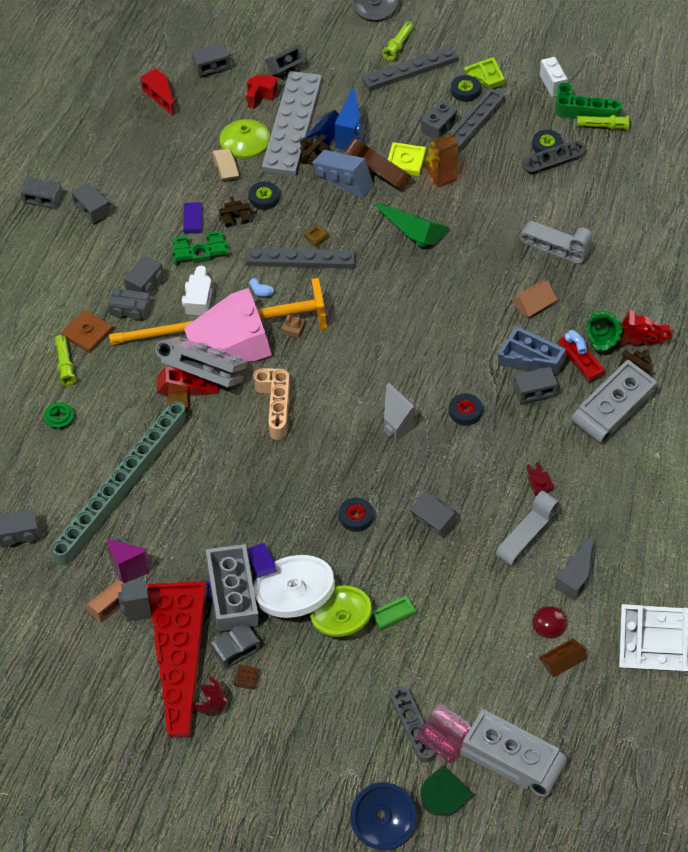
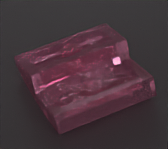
[416,702,472,763]

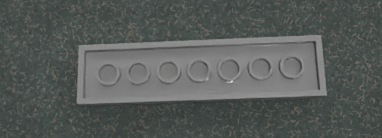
[262,71,322,176]

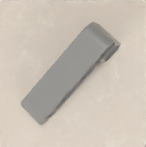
[519,221,592,263]
[496,491,560,567]

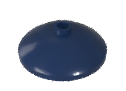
[350,782,416,850]

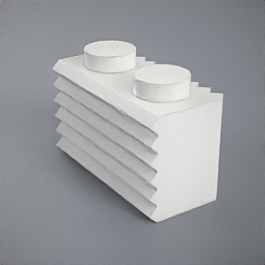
[540,57,568,97]

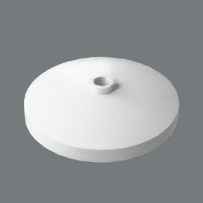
[253,555,335,618]

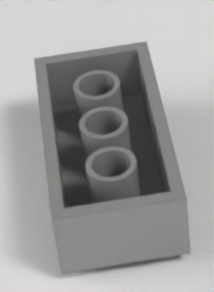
[206,544,258,632]

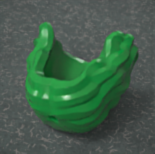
[587,310,623,351]

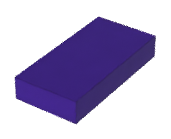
[183,202,202,233]
[247,543,277,578]

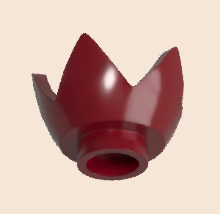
[194,676,227,714]

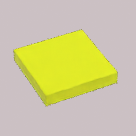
[388,142,426,176]

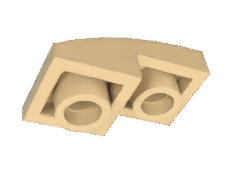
[212,149,239,181]

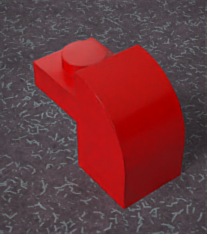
[245,75,278,109]

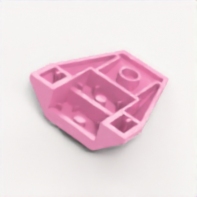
[184,288,272,362]

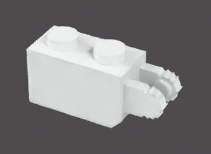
[182,265,212,316]

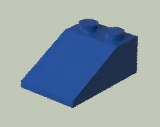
[335,89,362,150]

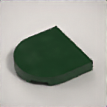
[420,765,473,816]

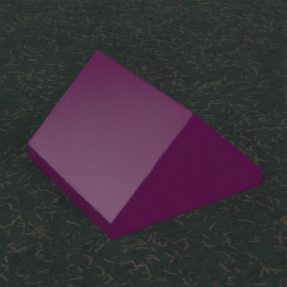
[106,539,150,583]

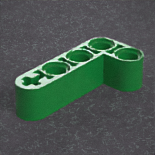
[555,83,622,119]

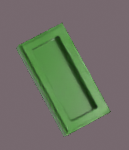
[371,595,416,631]

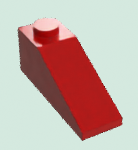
[140,68,175,116]
[157,366,218,396]

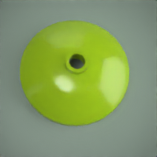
[220,119,270,159]
[310,586,372,637]

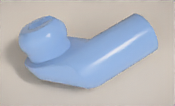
[249,278,274,297]
[565,330,587,354]

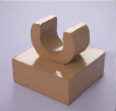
[281,314,305,338]

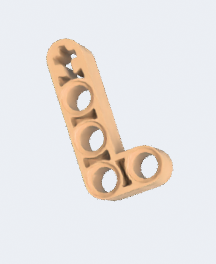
[253,368,290,440]

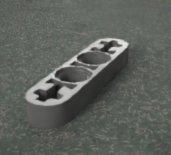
[521,140,585,172]
[391,687,435,763]

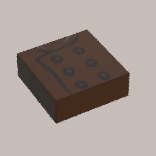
[233,664,259,690]

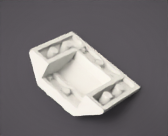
[619,604,688,671]

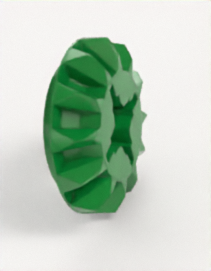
[43,402,74,429]

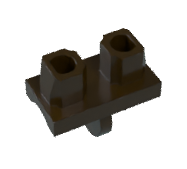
[300,134,330,166]
[219,197,251,227]
[619,349,654,377]

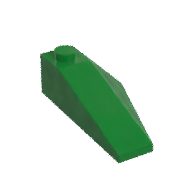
[375,202,449,247]

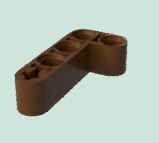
[344,137,412,190]

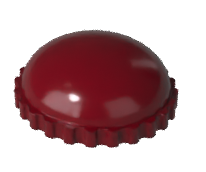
[532,606,567,639]

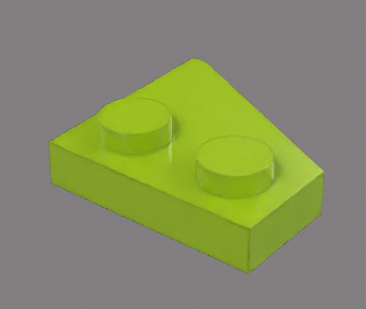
[464,57,506,89]

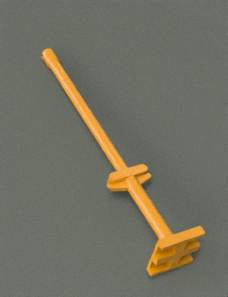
[109,278,327,345]

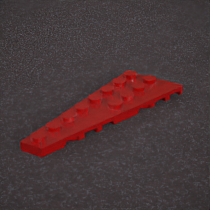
[147,581,207,737]

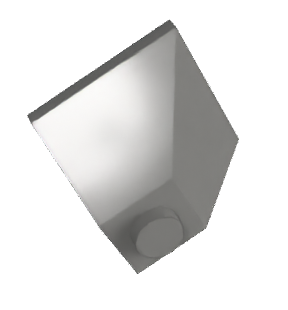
[384,383,414,441]

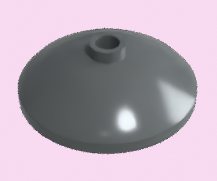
[351,0,399,21]

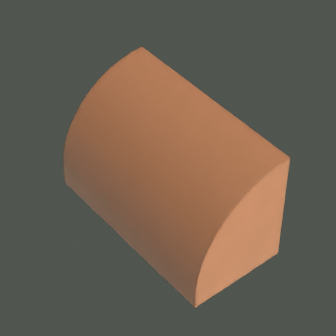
[511,280,557,317]
[85,580,123,623]

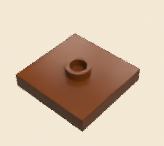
[61,309,113,353]

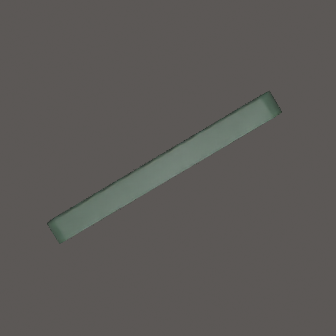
[52,401,186,566]

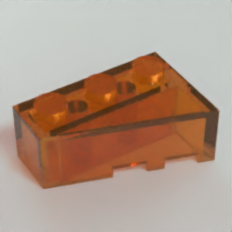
[423,133,459,188]

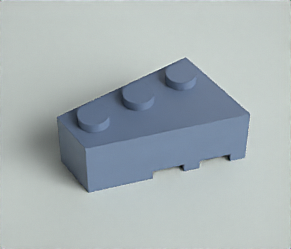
[312,150,374,198]
[498,326,566,375]

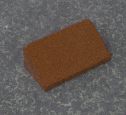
[539,638,587,677]

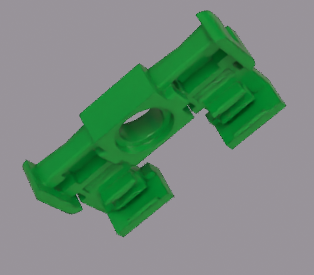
[172,231,229,266]

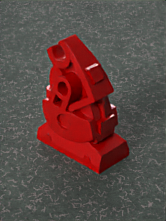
[616,310,673,347]

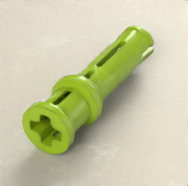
[382,21,414,61]
[577,115,629,131]
[54,335,76,386]

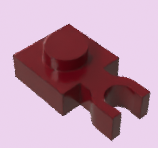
[526,462,554,496]

